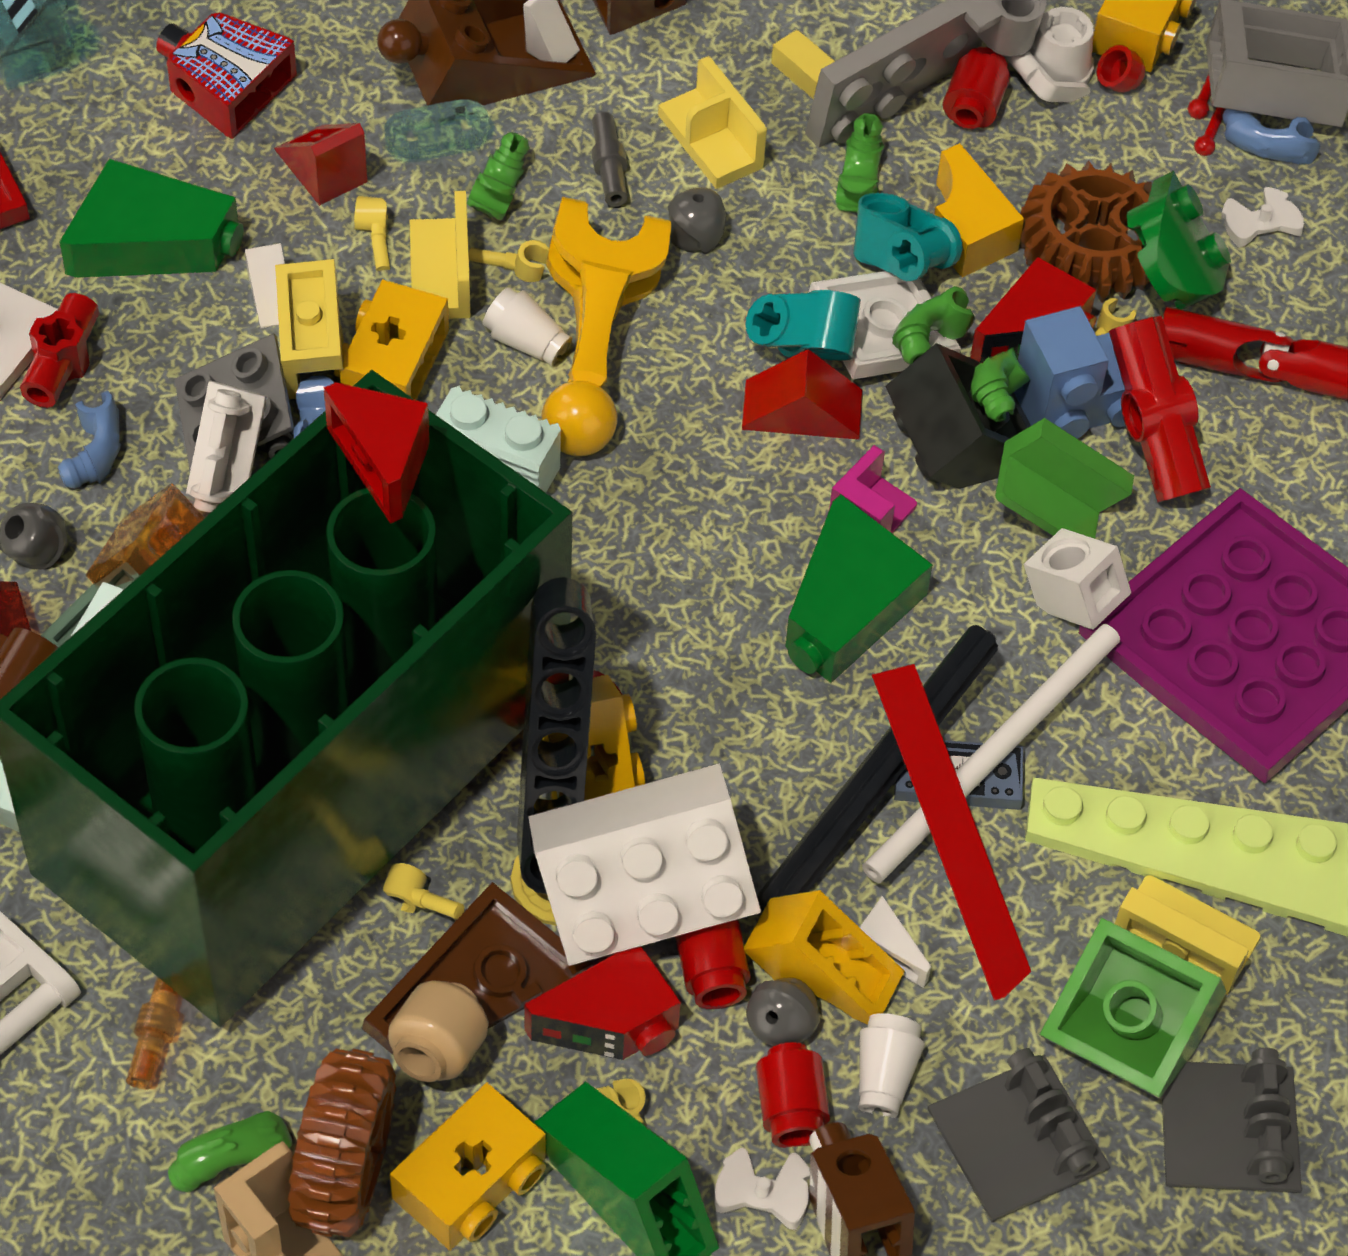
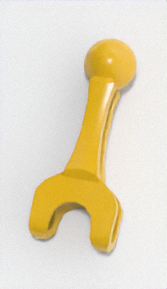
[541,196,671,457]

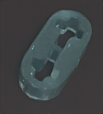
[384,99,489,163]

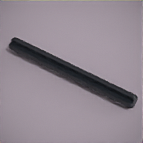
[757,625,998,911]

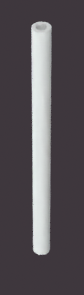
[862,624,1120,883]

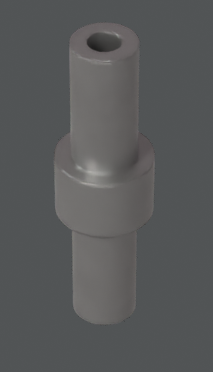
[591,112,628,207]

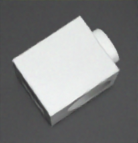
[1023,528,1131,630]

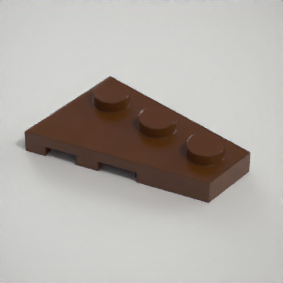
[362,882,592,1054]

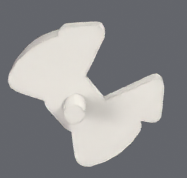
[1221,187,1304,247]
[714,1148,810,1230]

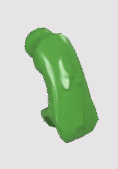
[835,113,884,213]
[466,132,529,220]
[892,286,975,365]
[971,347,1030,422]
[168,1111,293,1192]

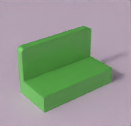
[995,418,1134,539]

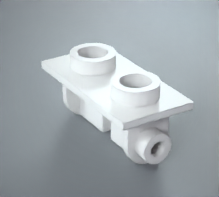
[186,380,267,512]

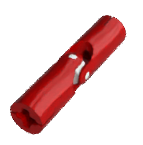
[1163,306,1348,400]

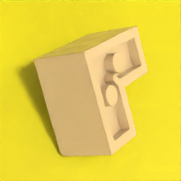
[213,1141,343,1256]

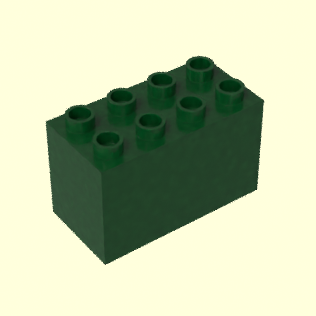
[0,370,573,1028]

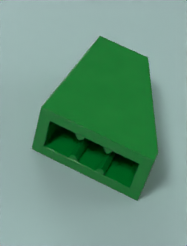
[59,159,244,278]
[785,494,933,683]
[534,1081,719,1256]

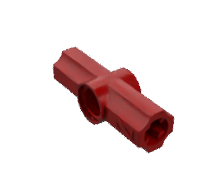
[1109,315,1211,502]

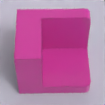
[829,445,917,533]

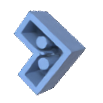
[1014,306,1126,439]

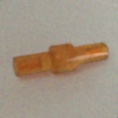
[126,977,180,1090]

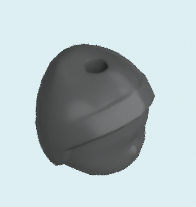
[668,187,726,253]
[0,503,67,570]
[746,978,821,1046]

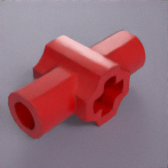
[20,293,99,408]

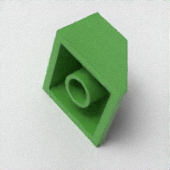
[1039,918,1227,1099]

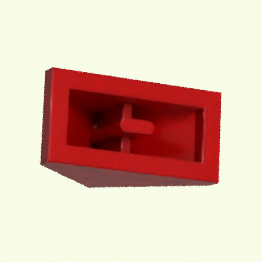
[274,123,368,206]
[742,349,862,440]
[324,382,430,523]

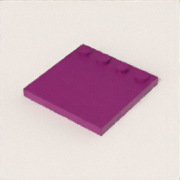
[1078,488,1348,784]

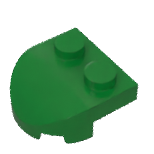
[1127,171,1231,310]

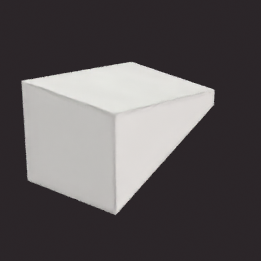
[523,0,580,63]
[245,243,285,328]
[860,896,931,988]

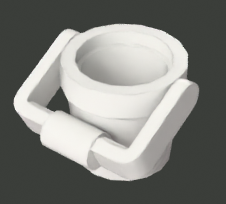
[1005,7,1094,102]

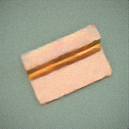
[85,483,204,585]

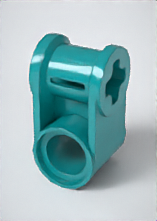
[853,193,962,282]
[746,290,861,361]

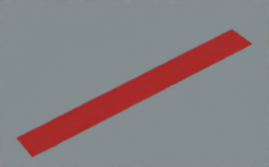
[872,664,1031,1001]

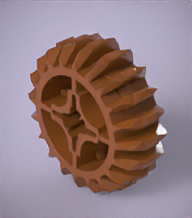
[1019,160,1152,303]
[288,1048,396,1238]

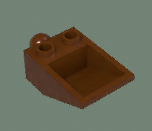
[377,0,596,111]

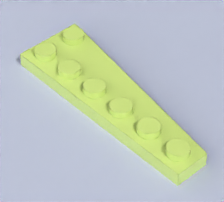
[1025,777,1348,936]

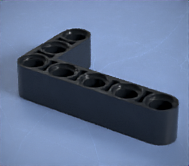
[517,577,596,894]

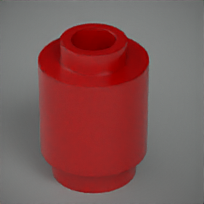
[943,47,1010,129]
[675,919,750,1009]
[756,1042,830,1148]

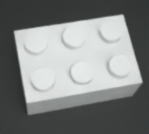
[528,763,761,966]

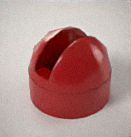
[1096,45,1146,93]

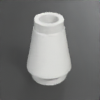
[483,287,572,366]
[858,1013,925,1118]

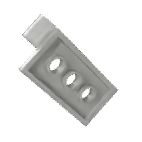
[805,0,1046,148]

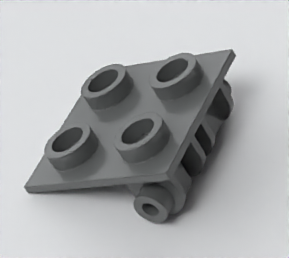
[174,333,294,471]
[927,1048,1110,1222]
[1162,1048,1302,1193]

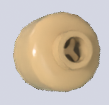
[388,980,488,1082]

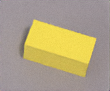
[771,29,835,99]

